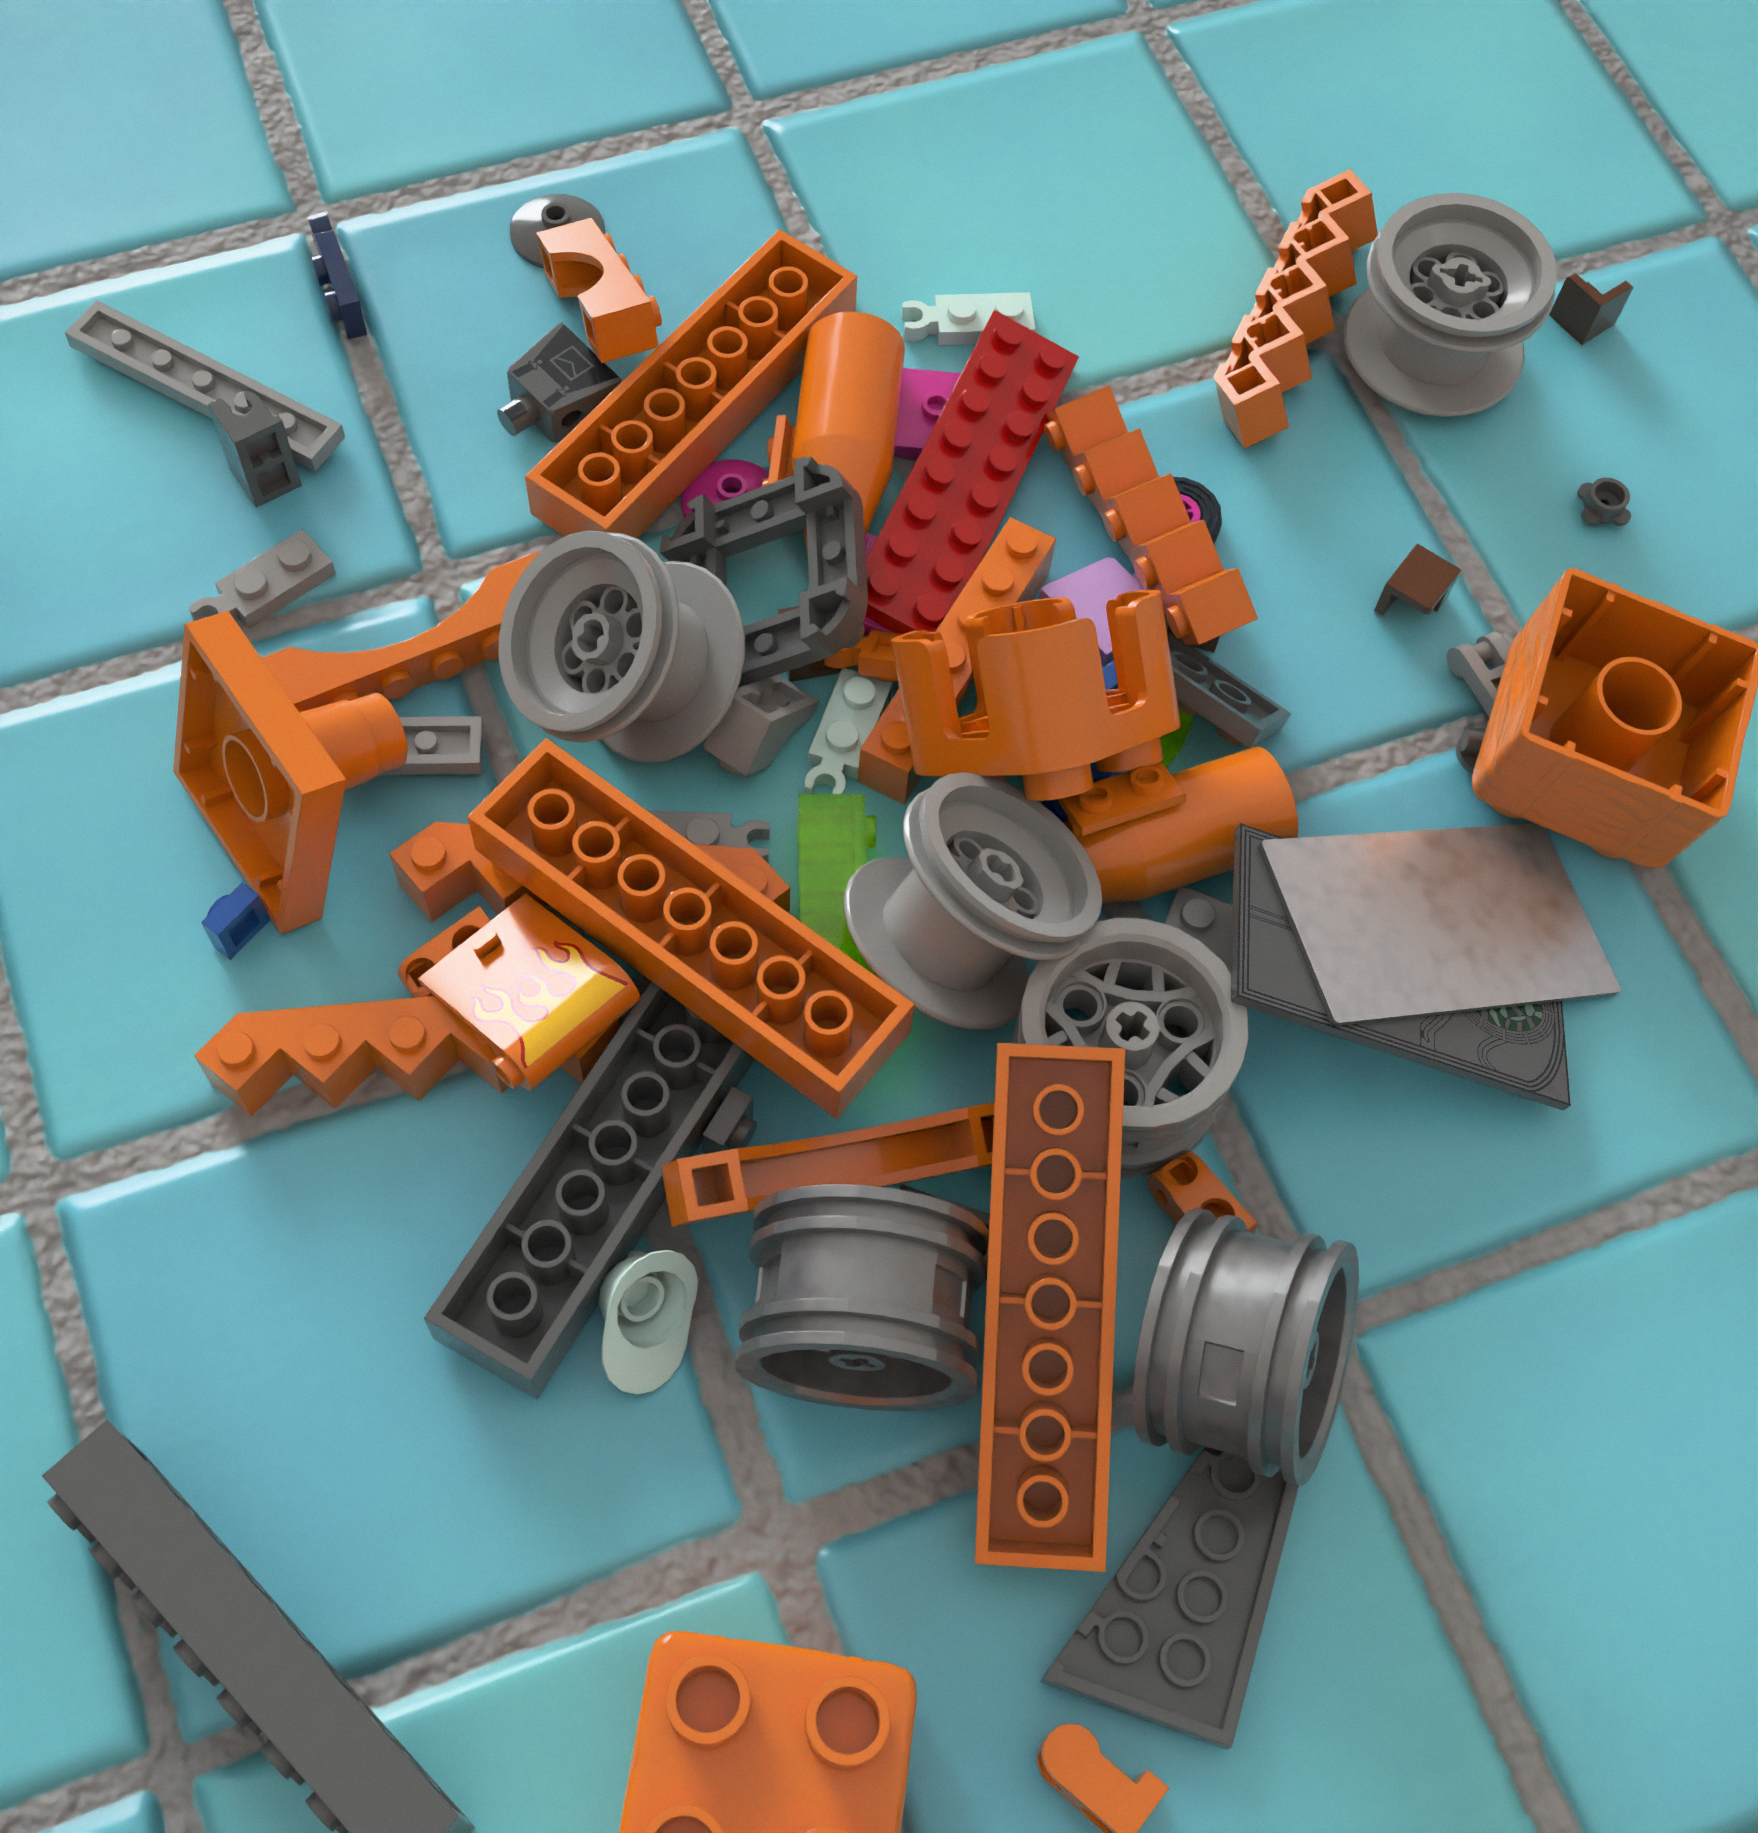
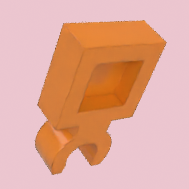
[824,630,902,682]

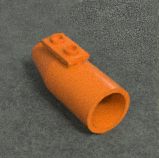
[762,312,905,554]
[1058,746,1298,904]

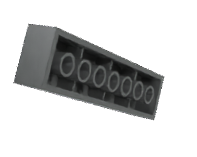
[424,981,755,1399]
[42,1419,475,1833]

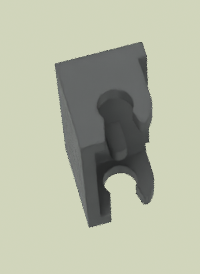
[208,391,302,508]

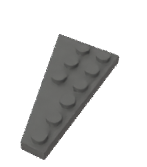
[1040,1447,1299,1750]

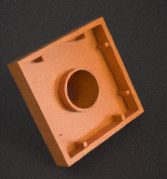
[173,611,407,934]

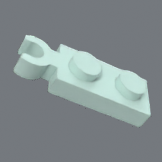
[901,292,1035,346]
[804,668,893,807]

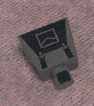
[497,322,622,443]

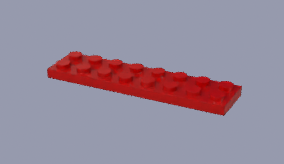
[865,310,1079,634]

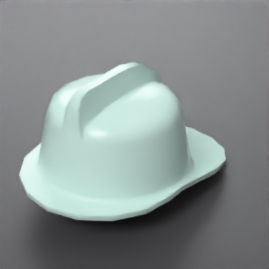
[599,1250,698,1395]

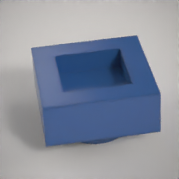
[201,882,270,960]

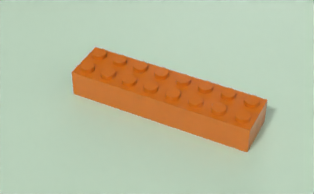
[525,229,857,539]
[467,738,915,1119]
[975,1043,1125,1572]

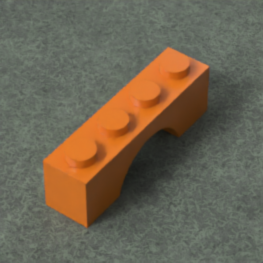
[536,218,662,363]

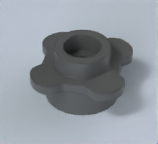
[1577,478,1631,526]

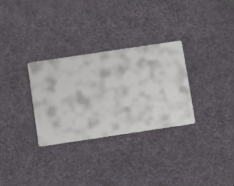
[1258,823,1621,1026]

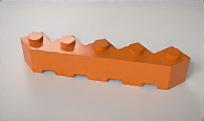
[1214,169,1378,449]
[1044,385,1258,645]
[389,821,790,936]
[194,996,620,1117]

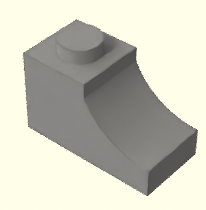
[703,675,820,776]

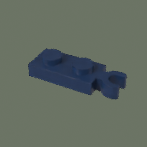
[307,211,367,340]

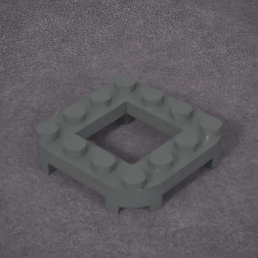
[660,457,868,688]

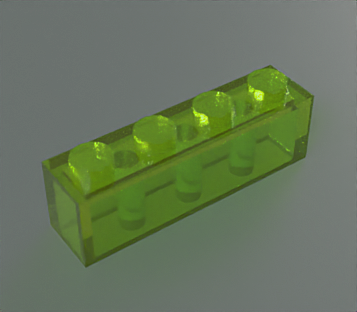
[798,794,876,976]

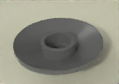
[510,194,605,268]

